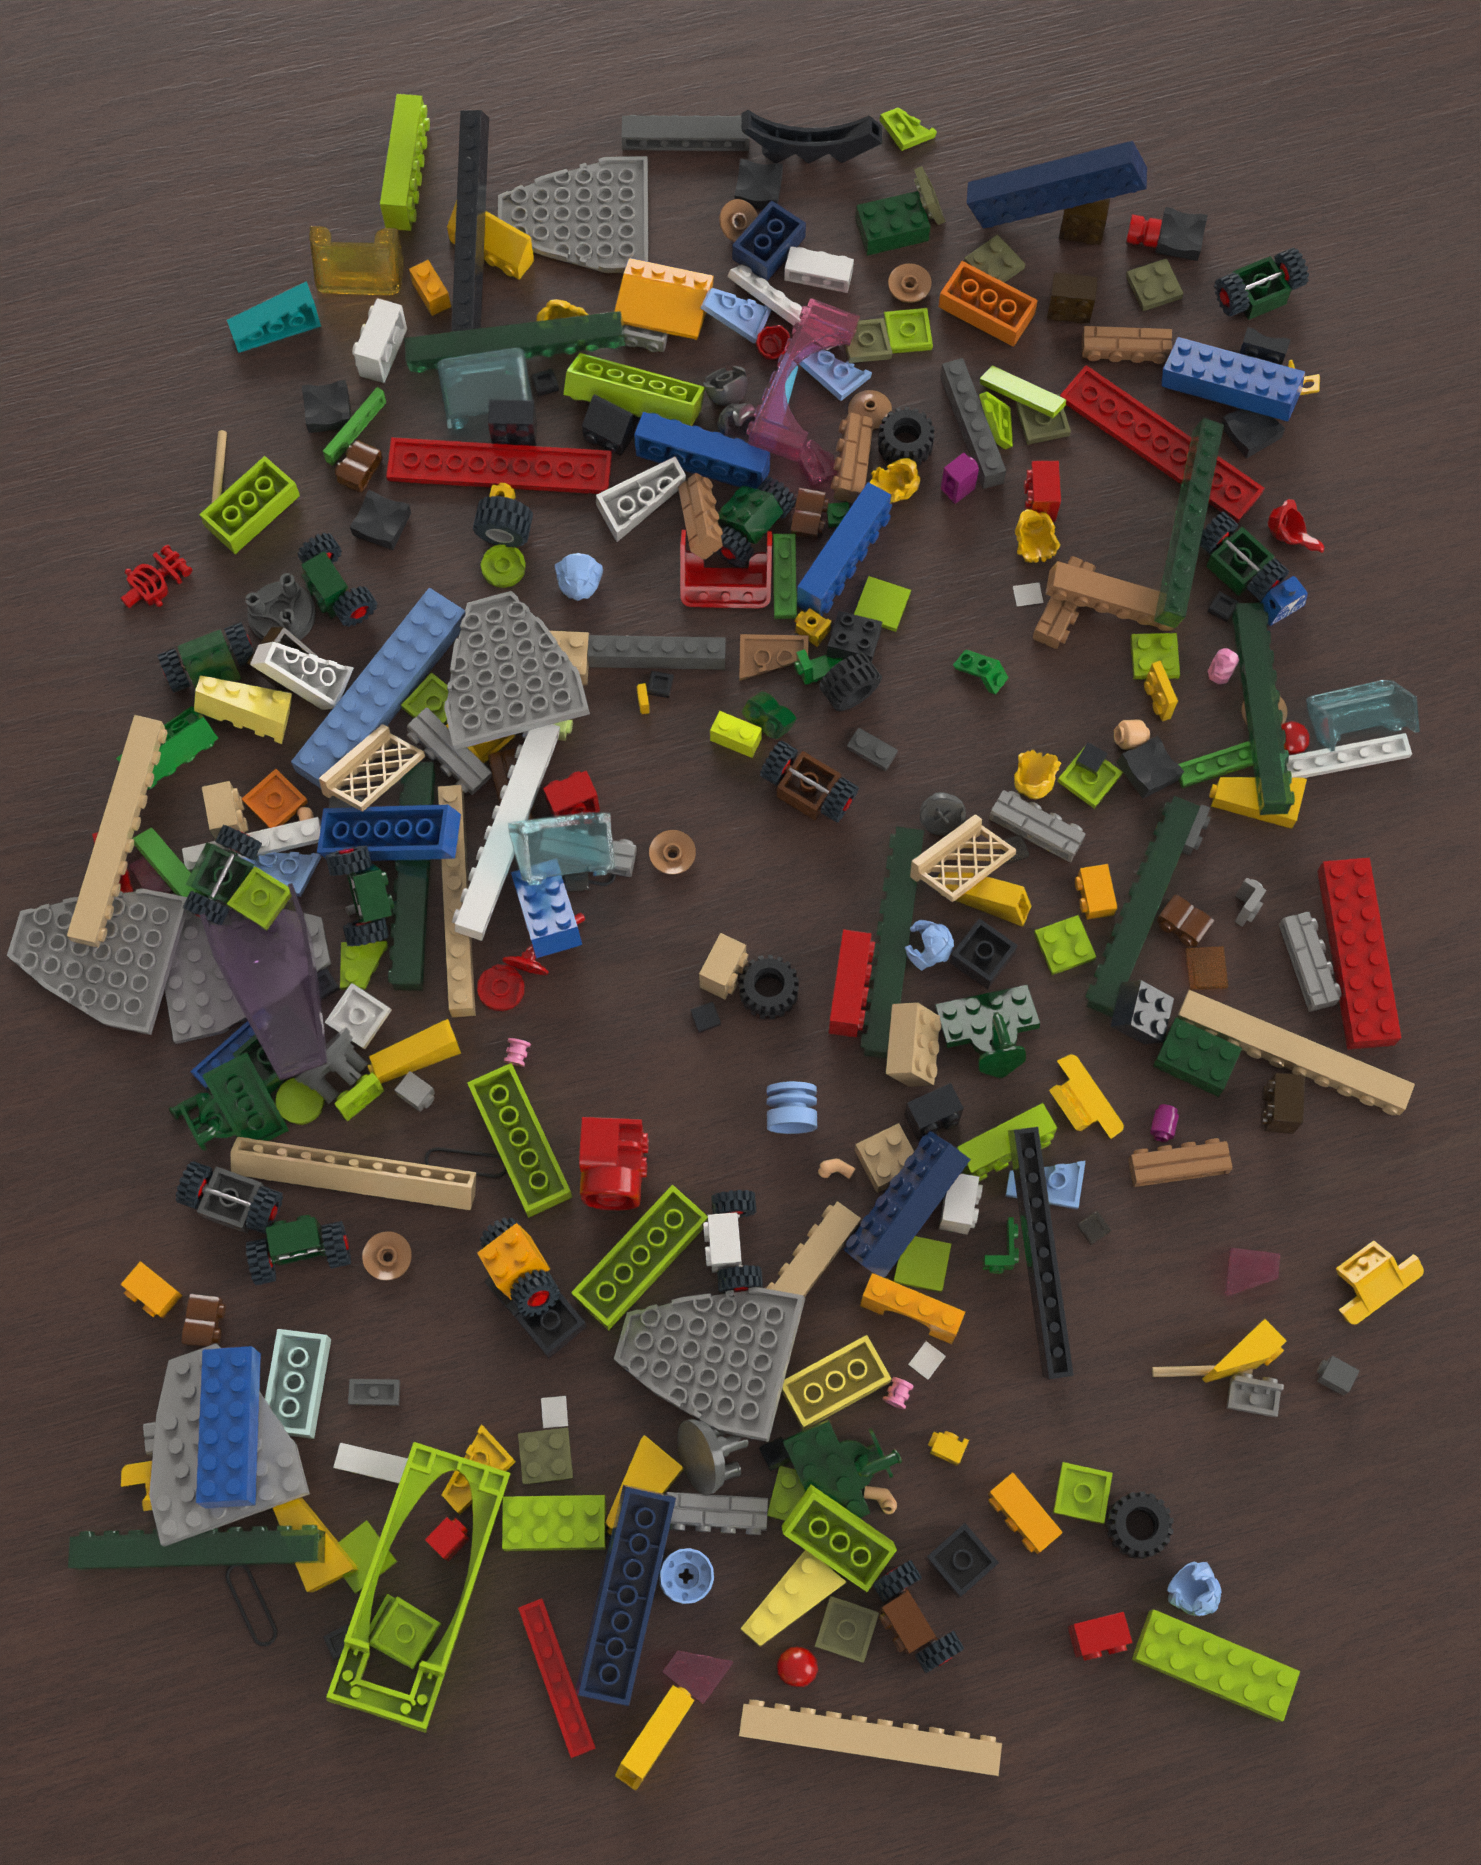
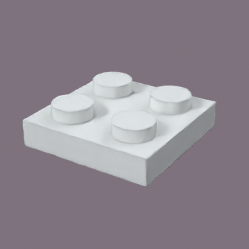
[325,983,392,1049]

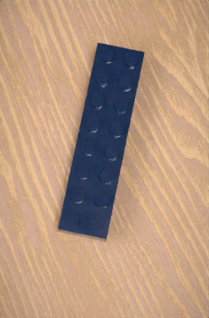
[967,140,1147,229]
[576,1484,676,1706]

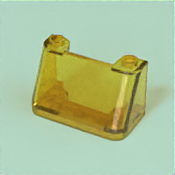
[309,226,404,295]

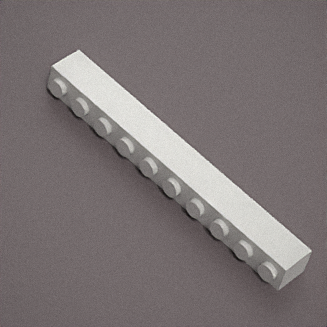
[452,724,560,941]

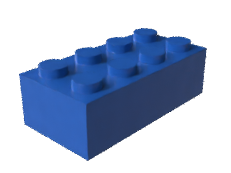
[511,860,582,958]

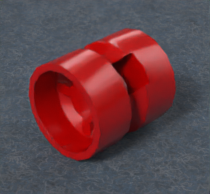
[1126,214,1162,248]

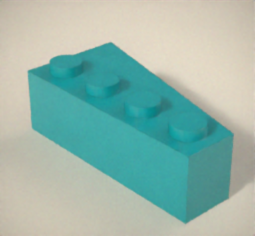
[227,281,321,353]

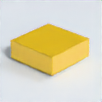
[637,683,650,714]

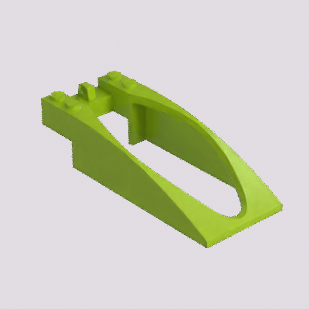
[326,1442,510,1733]

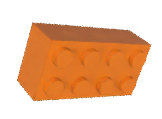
[938,261,1038,347]

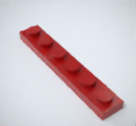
[518,1598,596,1758]

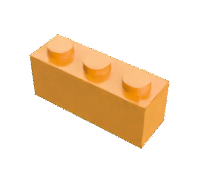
[988,1473,1063,1554]

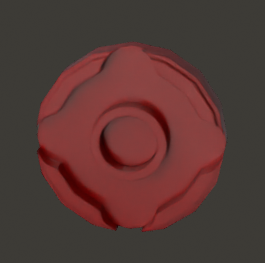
[477,964,525,1011]

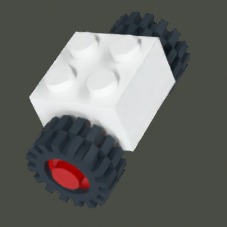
[703,1190,763,1293]

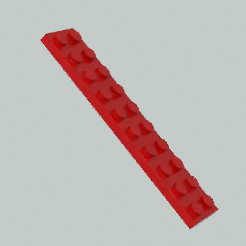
[1060,365,1265,524]
[386,437,612,494]

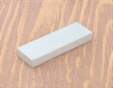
[333,1443,408,1484]

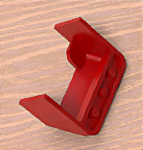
[680,530,772,608]

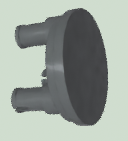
[245,573,316,641]
[295,1027,368,1104]
[677,1419,748,1495]

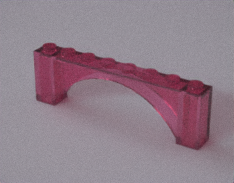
[746,299,860,462]

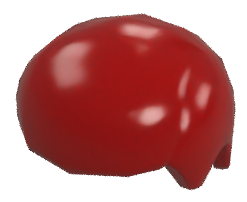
[756,325,791,360]
[1272,721,1310,755]
[777,1647,819,1687]

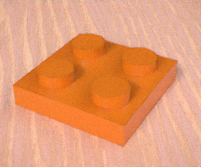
[242,769,308,828]

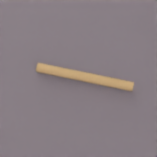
[212,430,227,503]
[1152,1365,1253,1377]

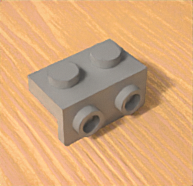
[621,325,669,352]
[1235,878,1267,927]
[1226,1373,1284,1418]

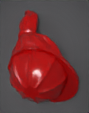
[1267,499,1324,553]

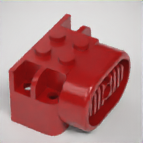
[579,1117,649,1210]

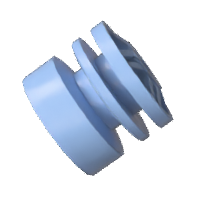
[767,1081,817,1134]
[659,1548,714,1604]

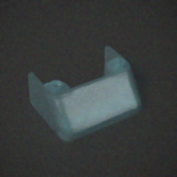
[1306,680,1420,752]

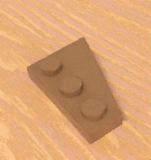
[739,634,808,681]

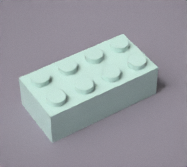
[265,1329,331,1439]

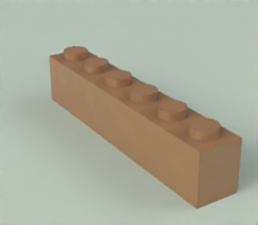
[1046,561,1184,631]

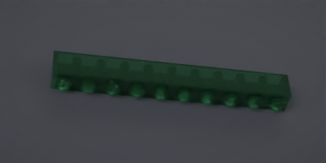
[405,311,626,372]
[1154,417,1224,628]
[1232,603,1295,815]
[388,762,436,991]
[1085,796,1200,1017]
[860,826,924,1059]
[68,1525,326,1570]

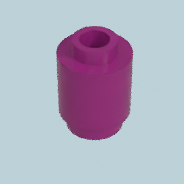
[1150,1104,1179,1142]

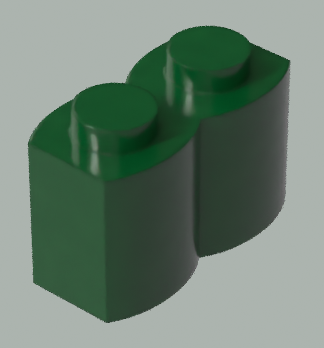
[742,691,797,739]

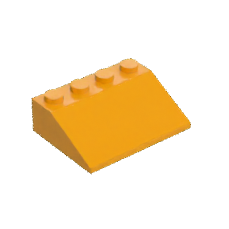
[613,258,714,340]

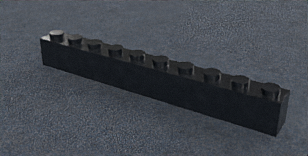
[452,110,489,336]
[1008,1127,1074,1379]

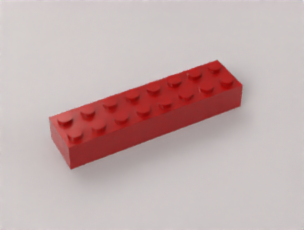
[1317,857,1401,1050]

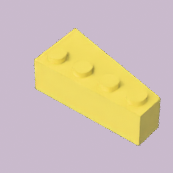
[194,675,292,744]
[741,1550,846,1647]

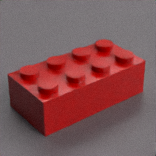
[828,930,875,1037]

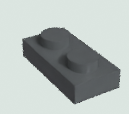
[846,728,898,771]
[1181,804,1211,856]
[348,1379,401,1406]

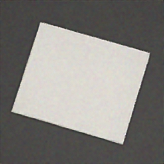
[1013,583,1043,606]
[908,1341,946,1379]
[541,1396,568,1428]

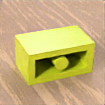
[710,711,762,758]

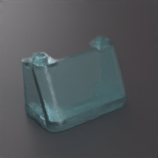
[437,348,532,429]
[508,812,615,885]

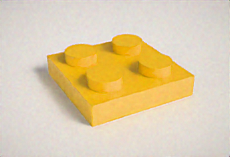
[1144,661,1178,721]

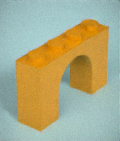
[860,1273,965,1344]

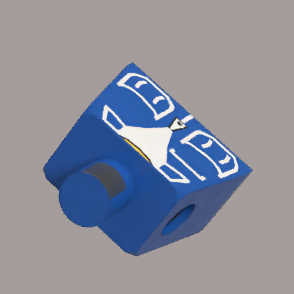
[1257,576,1308,626]

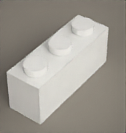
[784,247,854,293]

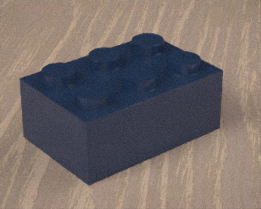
[732,200,806,281]

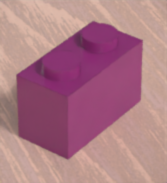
[941,453,979,504]

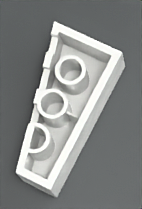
[596,457,686,542]
[250,642,354,710]

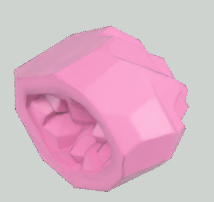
[1207,648,1239,684]

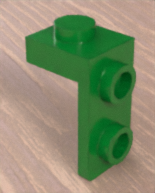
[794,649,843,685]
[953,650,1008,695]
[983,1217,1019,1274]

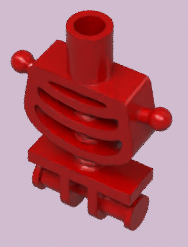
[120,545,193,608]

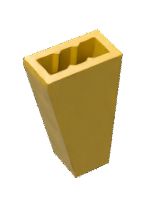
[1209,777,1307,829]
[938,872,1031,926]
[368,1019,461,1084]
[605,1435,684,1535]
[273,1497,358,1592]
[615,1685,694,1791]

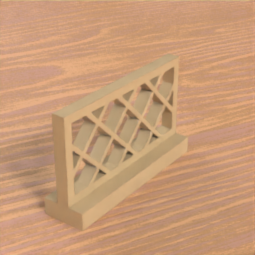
[319,724,425,812]
[910,814,1016,902]

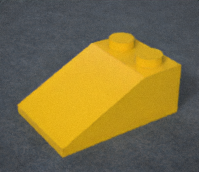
[1202,1319,1286,1383]

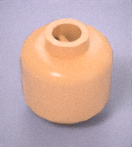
[1114,720,1150,750]

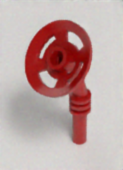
[502,913,585,975]

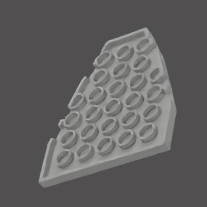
[498,156,648,273]
[444,591,590,750]
[7,889,187,1035]
[165,901,331,1044]
[614,1287,805,1442]
[149,1344,310,1546]

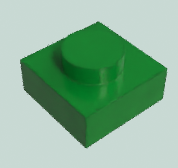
[827,502,849,528]

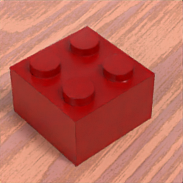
[1024,461,1061,522]
[543,770,600,827]
[1068,1612,1132,1661]

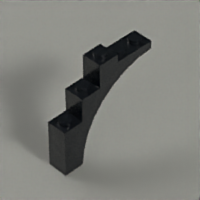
[741,110,882,164]

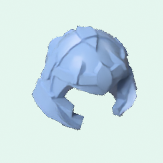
[555,553,603,601]
[905,920,954,971]
[1167,1561,1222,1616]

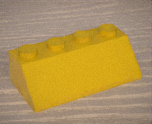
[447,200,534,280]

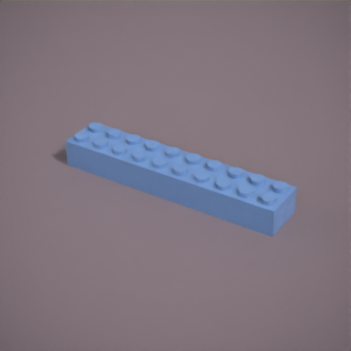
[291,588,465,788]

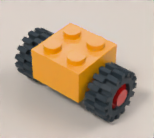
[477,1218,560,1317]

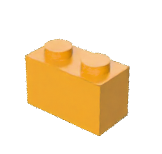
[409,260,451,316]
[1075,864,1117,920]
[121,1261,182,1318]

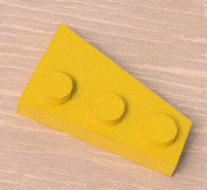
[442,1424,516,1515]

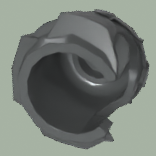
[717,403,763,444]

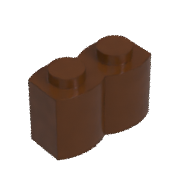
[335,440,383,493]
[791,488,829,539]
[1157,895,1214,947]
[181,1294,226,1348]

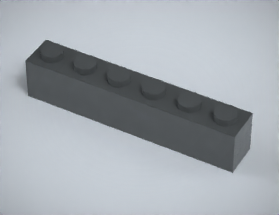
[621,115,749,151]
[940,358,1006,489]
[588,635,726,670]

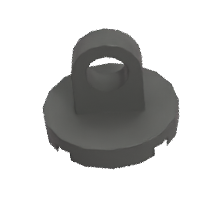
[920,792,966,836]

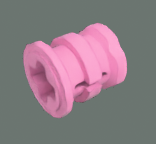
[504,1038,531,1067]
[882,1377,914,1409]

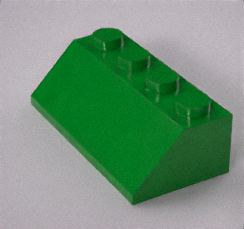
[116,706,218,790]

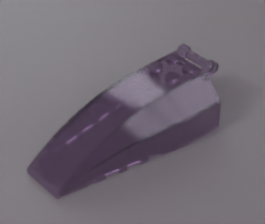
[200,883,328,1080]

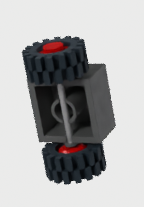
[176,1161,283,1234]

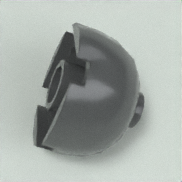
[703,366,748,407]

